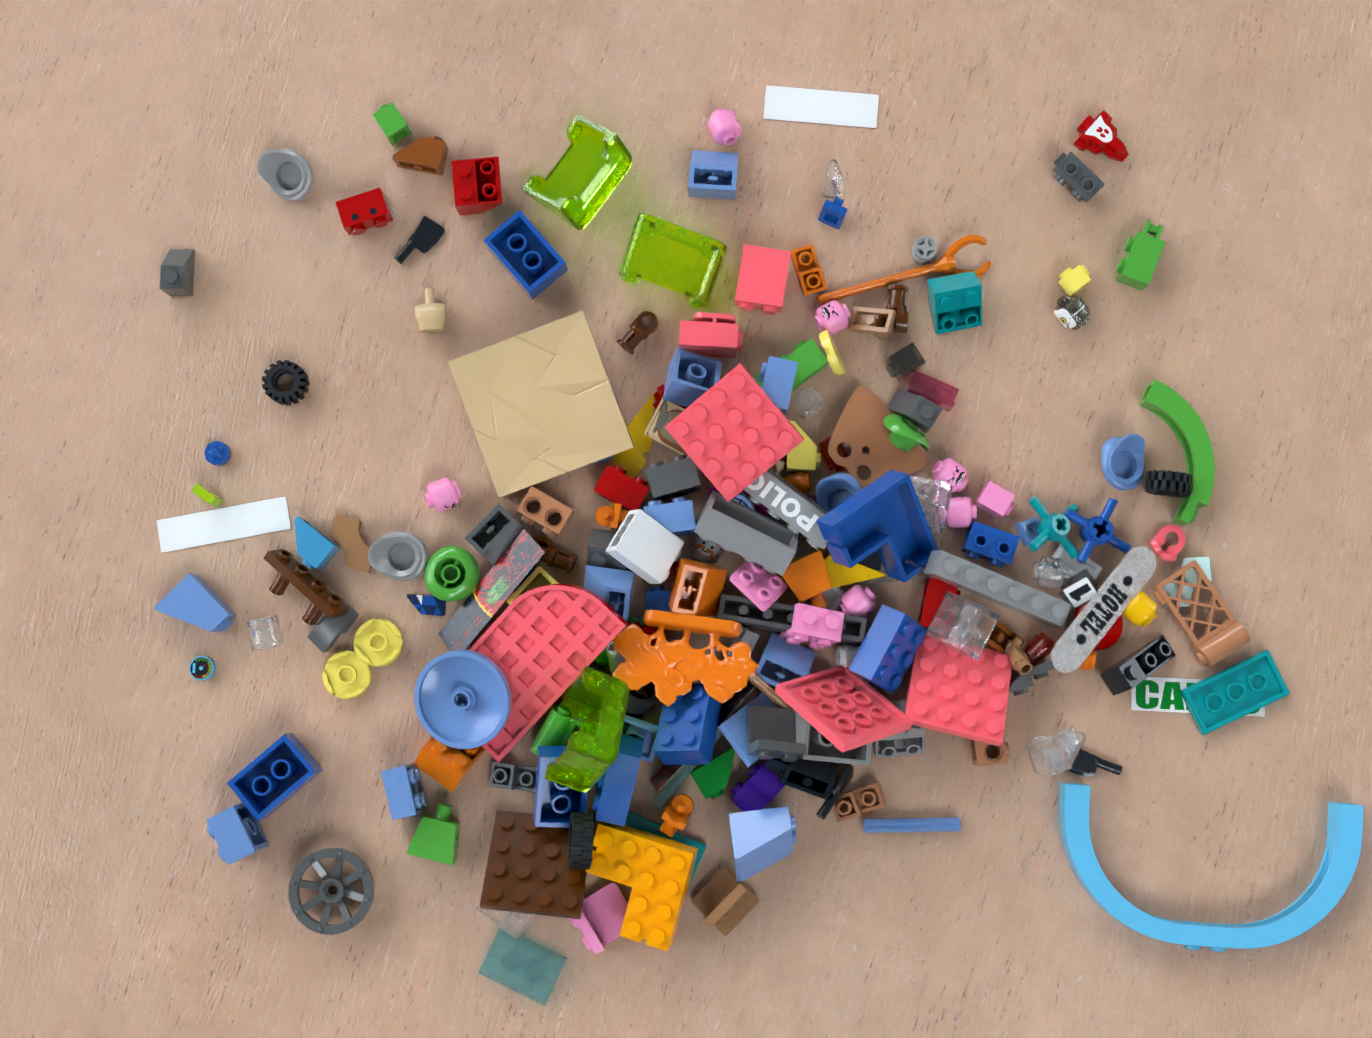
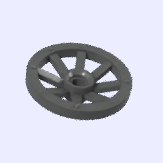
[288,848,375,935]

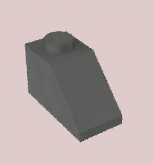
[160,249,195,296]
[888,389,943,433]

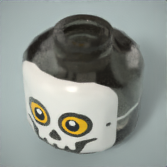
[1054,294,1090,330]

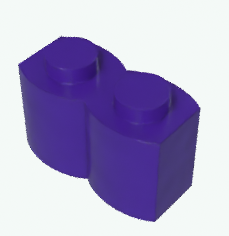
[730,762,785,812]

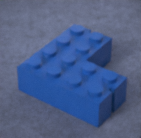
[816,470,938,583]

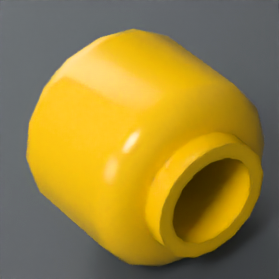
[1122,591,1158,627]

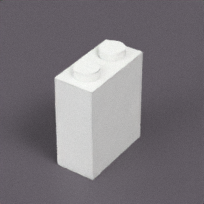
[605,509,685,584]

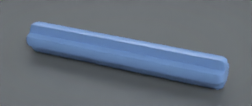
[863,817,961,833]

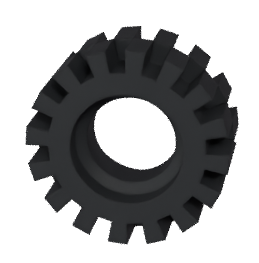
[262,360,309,406]
[1145,470,1192,497]

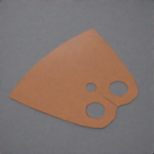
[828,384,929,489]

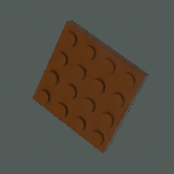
[480,810,594,919]

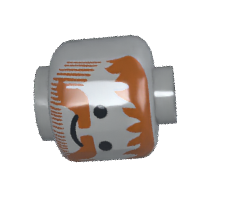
[690,534,724,564]

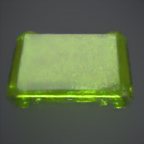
[522,115,632,230]
[619,213,727,309]

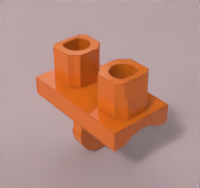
[596,503,629,531]
[659,793,694,837]

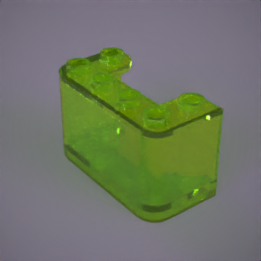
[544,666,629,792]

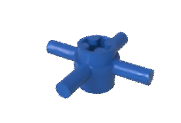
[1064,498,1131,564]

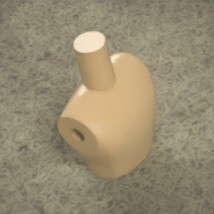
[415,288,446,333]

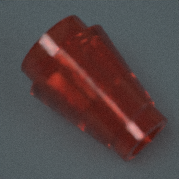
[1024,632,1055,665]

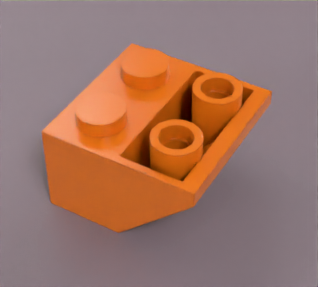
[668,558,728,616]
[414,737,485,793]

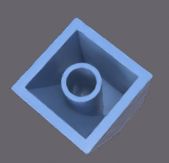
[718,692,777,767]
[729,806,797,883]

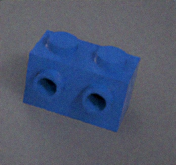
[961,521,1020,568]

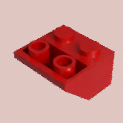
[451,156,503,215]

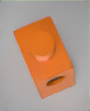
[781,550,831,608]

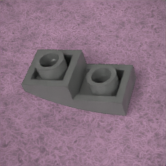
[307,599,359,653]
[1009,660,1054,696]
[489,761,536,793]

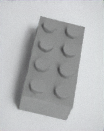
[694,490,799,576]

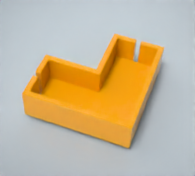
[585,821,699,951]

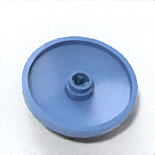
[414,649,512,749]

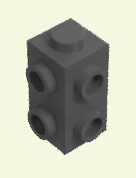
[1053,152,1105,202]

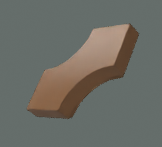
[329,514,372,573]

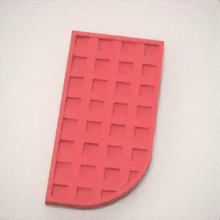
[470,584,628,763]

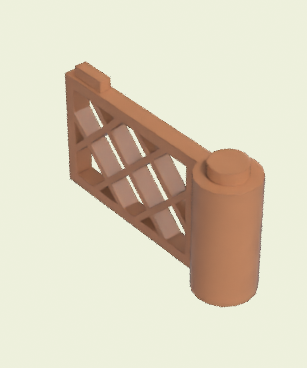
[1153,560,1251,668]

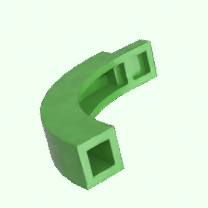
[1139,380,1215,526]

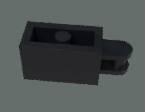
[766,758,837,800]

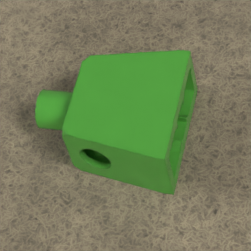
[406,803,460,865]

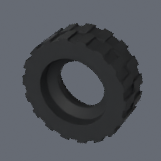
[568,812,594,870]

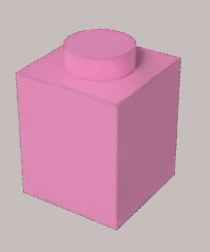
[974,481,1015,519]

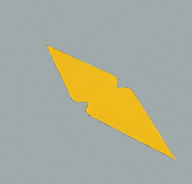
[611,393,654,507]
[790,555,888,588]

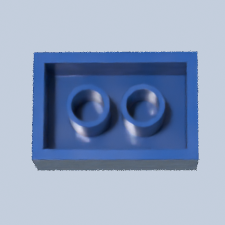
[483,210,568,300]
[849,604,927,695]
[653,683,722,765]
[592,732,644,826]
[227,733,323,821]
[533,745,591,828]

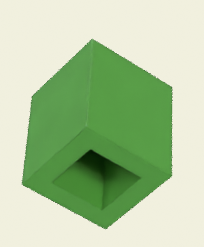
[373,102,412,146]

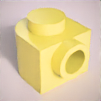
[1058,265,1091,297]

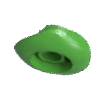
[883,414,929,453]
[424,546,479,602]

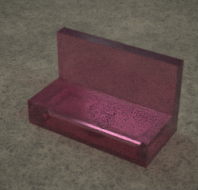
[906,370,959,412]

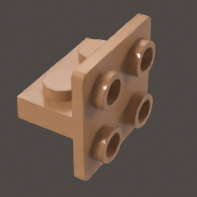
[691,866,759,936]

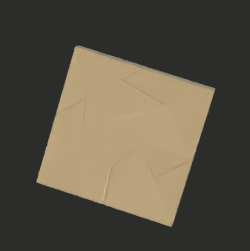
[448,310,635,498]

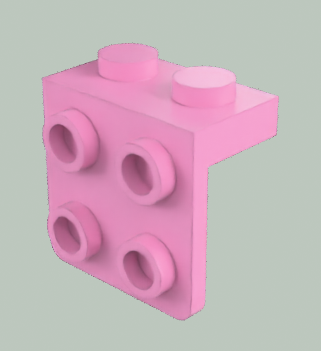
[730,561,789,611]
[780,603,844,650]
[570,882,628,954]

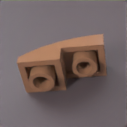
[833,781,887,822]

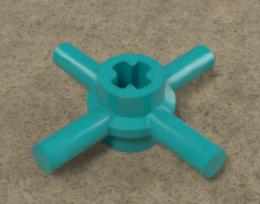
[1028,496,1079,559]

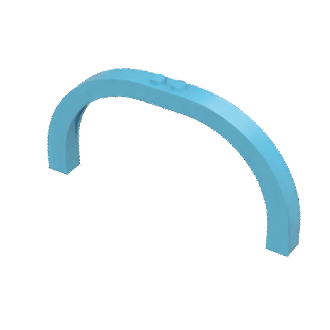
[1058,782,1363,952]

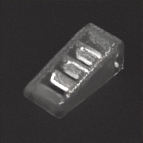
[822,159,844,199]

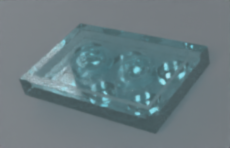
[478,926,567,1006]

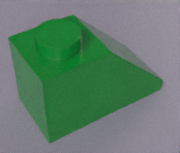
[690,747,735,800]

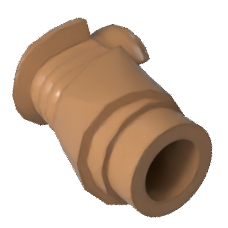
[1005,636,1033,675]

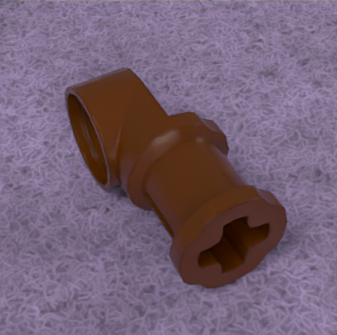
[885,284,908,333]
[616,311,658,355]
[533,536,577,574]

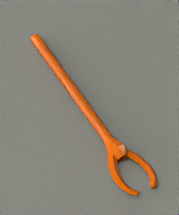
[817,235,991,305]

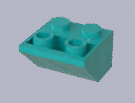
[927,271,982,334]

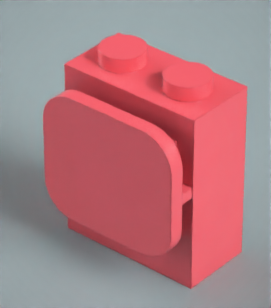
[734,244,791,315]
[679,312,743,358]

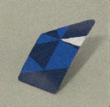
[407,594,446,616]

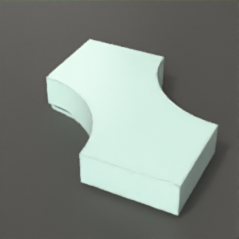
[1162,557,1212,608]

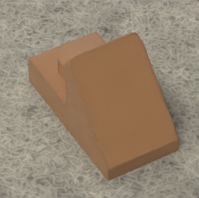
[847,306,896,340]

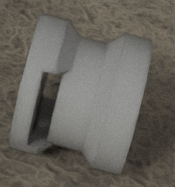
[911,236,938,264]

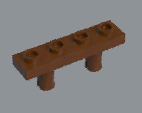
[263,549,349,626]

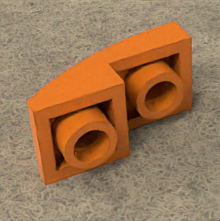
[791,244,827,296]

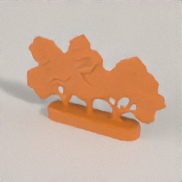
[612,610,759,707]

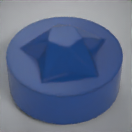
[204,441,231,466]

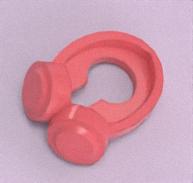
[1150,525,1186,562]

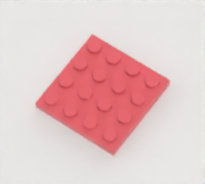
[665,363,804,502]
[904,633,1012,746]
[774,665,913,753]

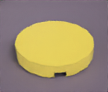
[819,329,846,376]
[354,619,403,667]
[322,651,372,699]

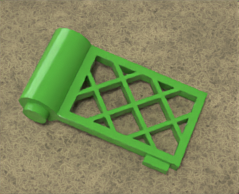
[530,703,614,783]

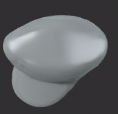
[257,148,314,201]
[368,532,428,581]

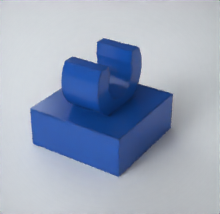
[818,197,848,229]

